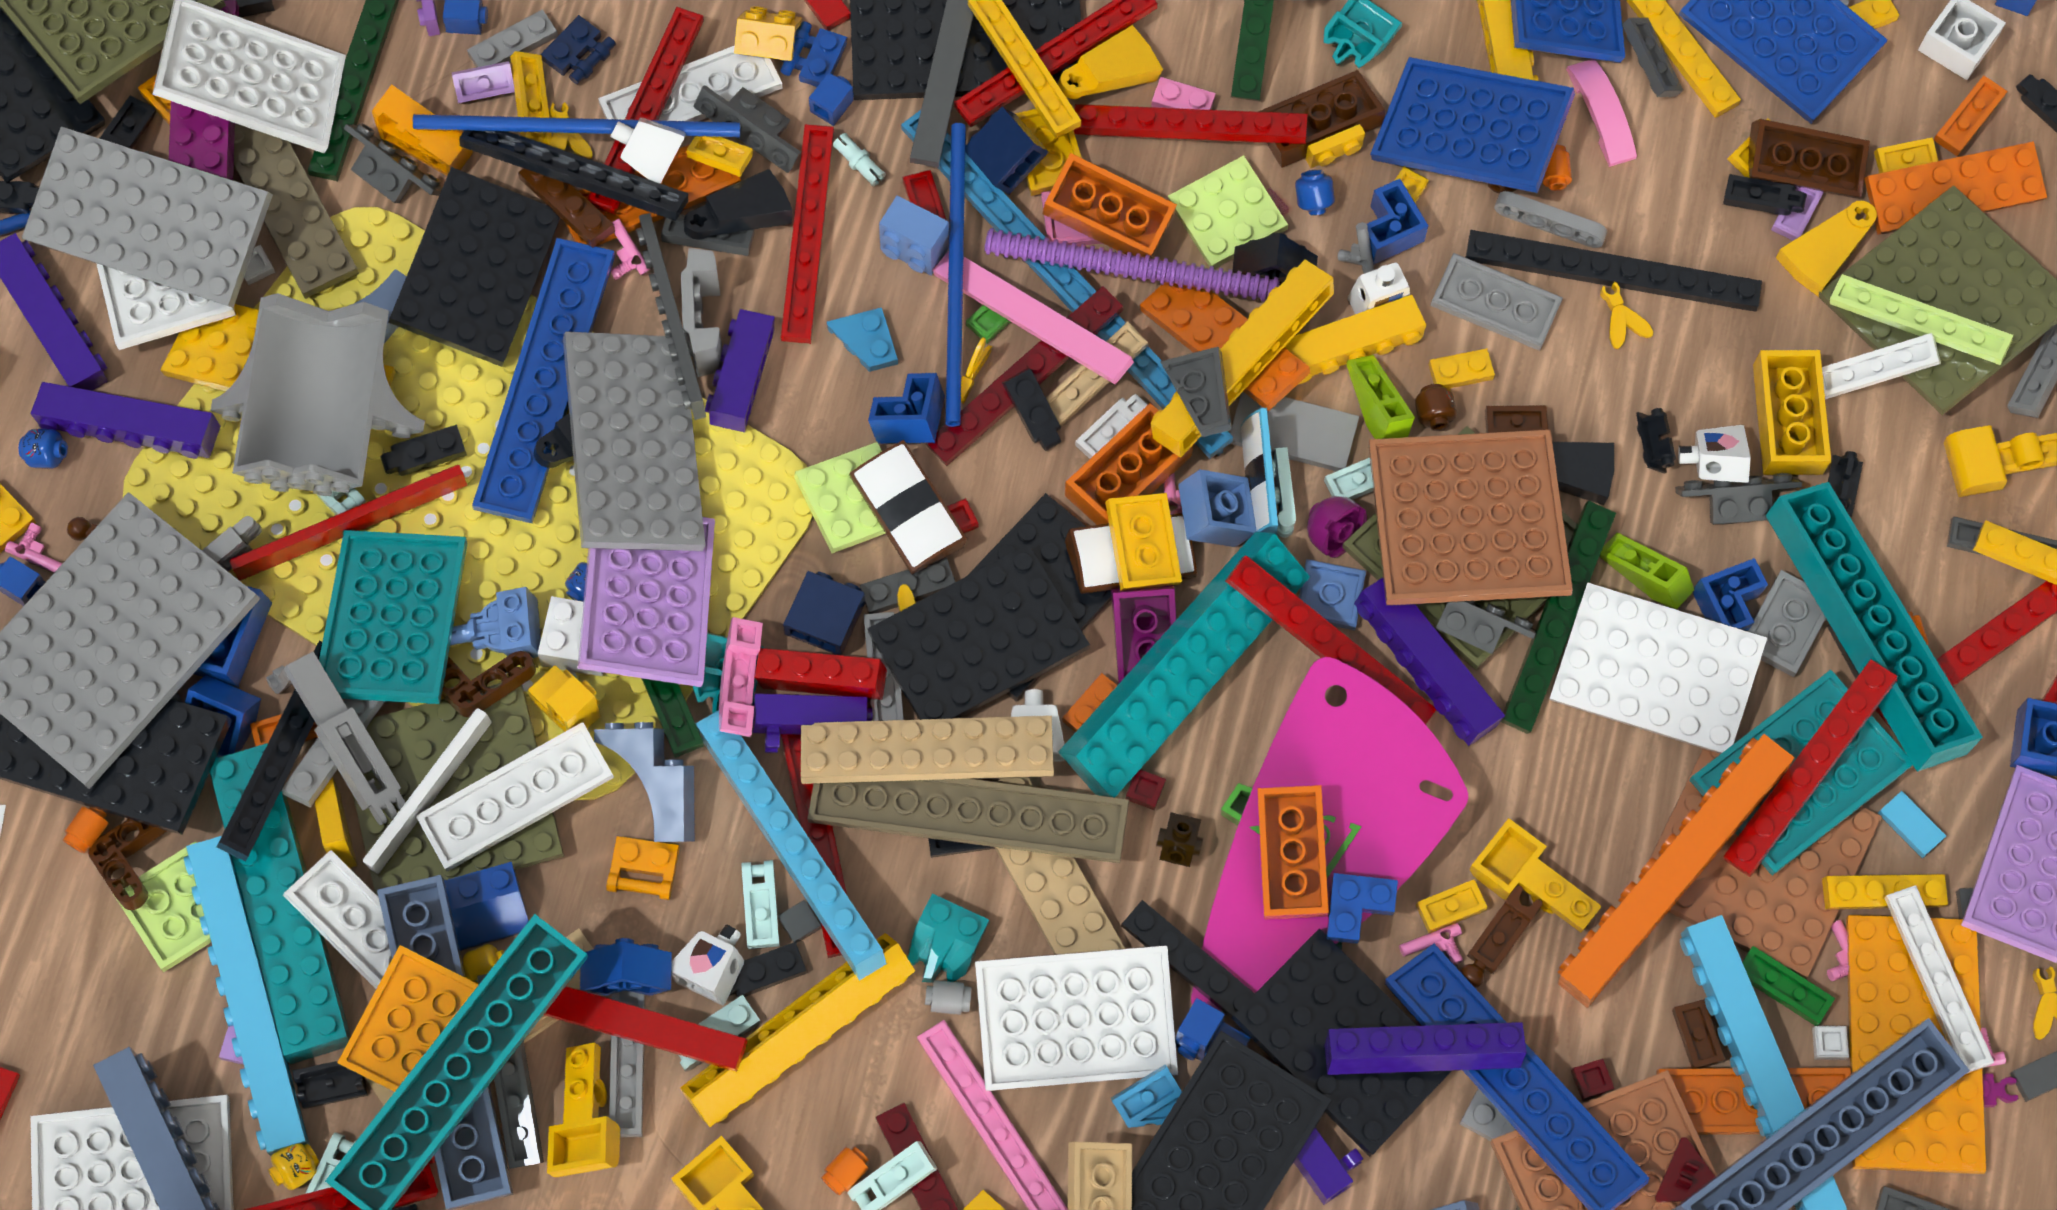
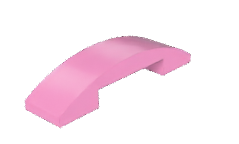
[1566,59,1637,167]
[719,617,763,737]

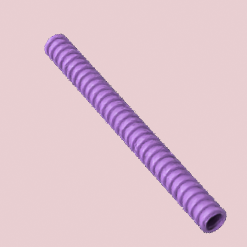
[985,228,1280,302]

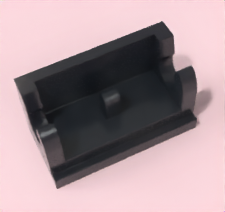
[292,1061,368,1109]

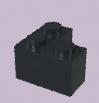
[1232,233,1318,286]

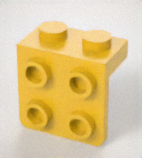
[734,6,802,61]

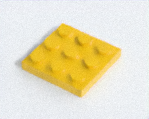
[160,304,259,391]

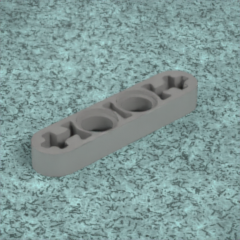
[1494,191,1607,248]

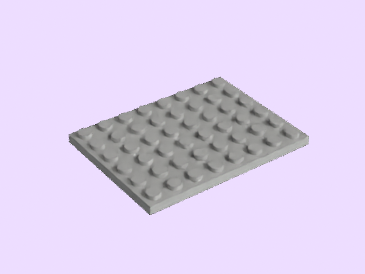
[0,492,260,789]

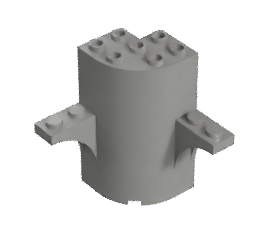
[210,293,425,496]

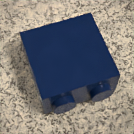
[965,106,1049,195]
[783,571,865,655]

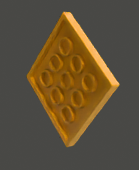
[337,945,479,1092]

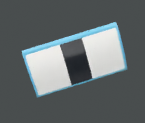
[1241,408,1278,536]

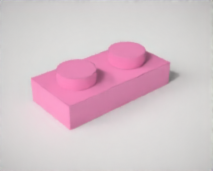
[1151,77,1216,110]

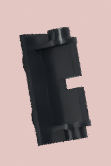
[1636,408,1676,474]
[1828,451,1863,517]

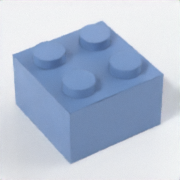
[879,195,949,276]
[1178,469,1257,547]

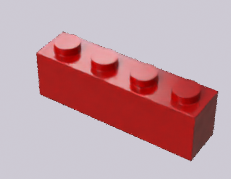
[754,648,887,700]

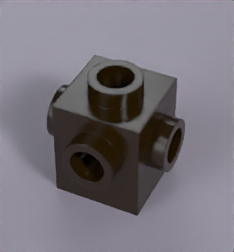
[1156,812,1203,867]

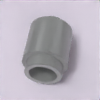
[925,980,972,1015]

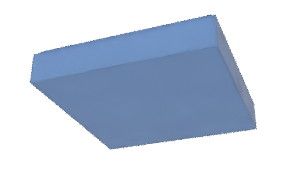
[1299,559,1366,630]

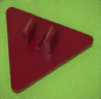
[1655,1137,1715,1203]

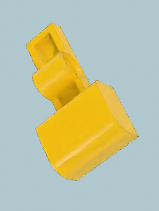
[1943,425,2057,497]
[1470,818,1602,933]
[547,1042,620,1178]
[671,1136,764,1210]

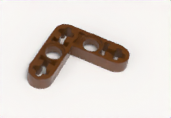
[442,651,536,717]
[88,819,167,910]

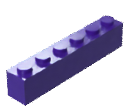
[0,233,108,391]
[30,382,221,459]
[1354,578,1505,746]
[1324,1022,1527,1075]

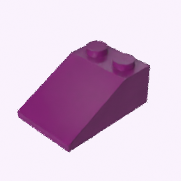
[1111,585,1176,684]

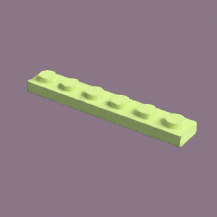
[1830,274,2013,365]

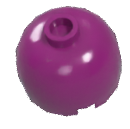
[1307,496,1367,558]

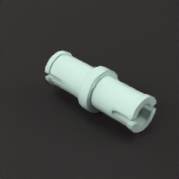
[833,133,886,187]

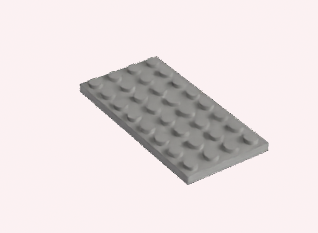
[22,127,273,308]
[563,332,705,551]

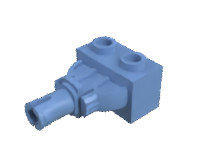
[450,587,541,658]

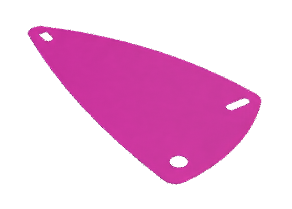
[1191,657,1468,1011]

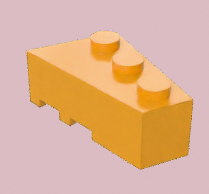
[372,84,473,176]

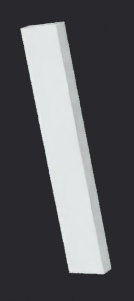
[363,708,492,874]
[1884,885,1994,1074]

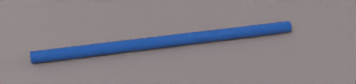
[413,114,740,137]
[945,123,966,427]

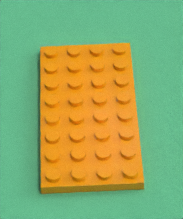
[1846,915,1986,1174]

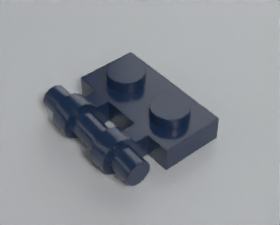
[540,15,616,84]

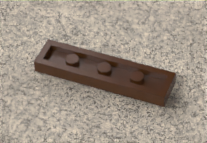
[518,168,615,248]

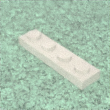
[1822,333,1941,399]

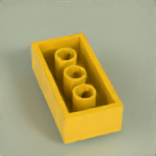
[1753,350,1831,475]

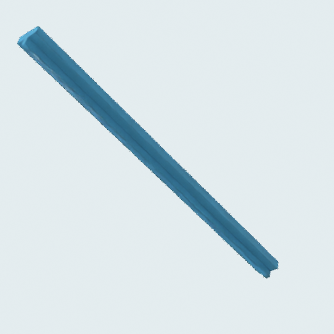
[901,110,1233,459]

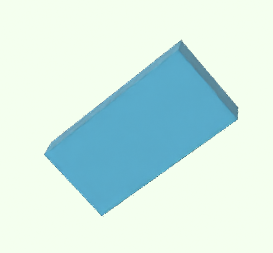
[1878,791,1946,858]

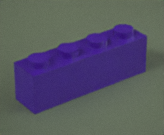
[705,309,775,433]

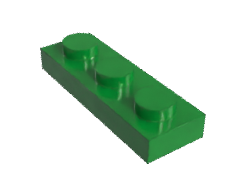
[1742,946,1835,1026]

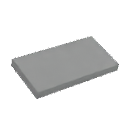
[1430,253,1563,351]
[1230,392,1359,471]

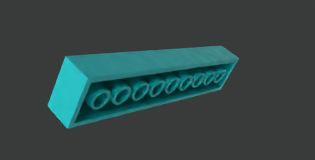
[1765,482,1983,772]
[1058,532,1310,798]
[210,743,351,1065]
[325,914,588,1210]

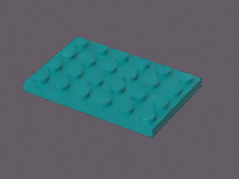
[319,530,468,704]
[1689,670,1913,876]

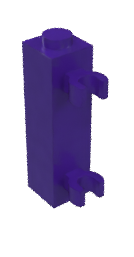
[752,694,873,753]
[1294,1128,1363,1205]

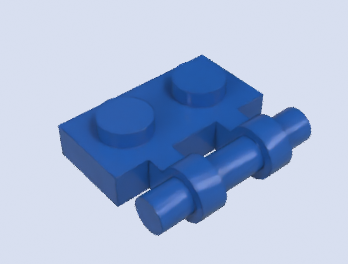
[780,21,847,87]

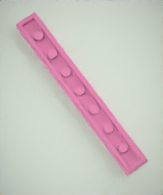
[932,251,1134,385]
[917,1020,1068,1210]

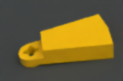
[1058,25,1163,99]
[1776,201,1877,297]
[315,777,357,868]

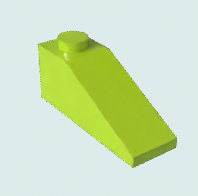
[1346,355,1415,439]
[1599,532,1694,610]

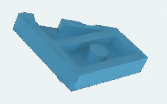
[827,307,898,372]
[1111,1064,1182,1128]

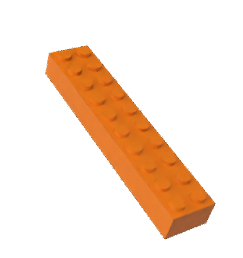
[1557,734,1795,1008]

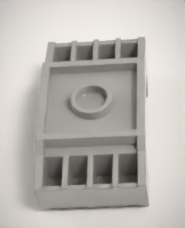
[681,248,723,377]

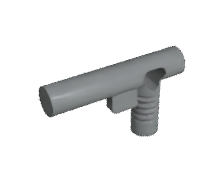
[1338,222,1374,274]

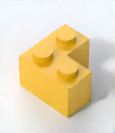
[528,665,601,732]

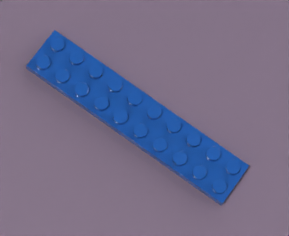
[472,238,615,524]
[1385,944,1650,1210]

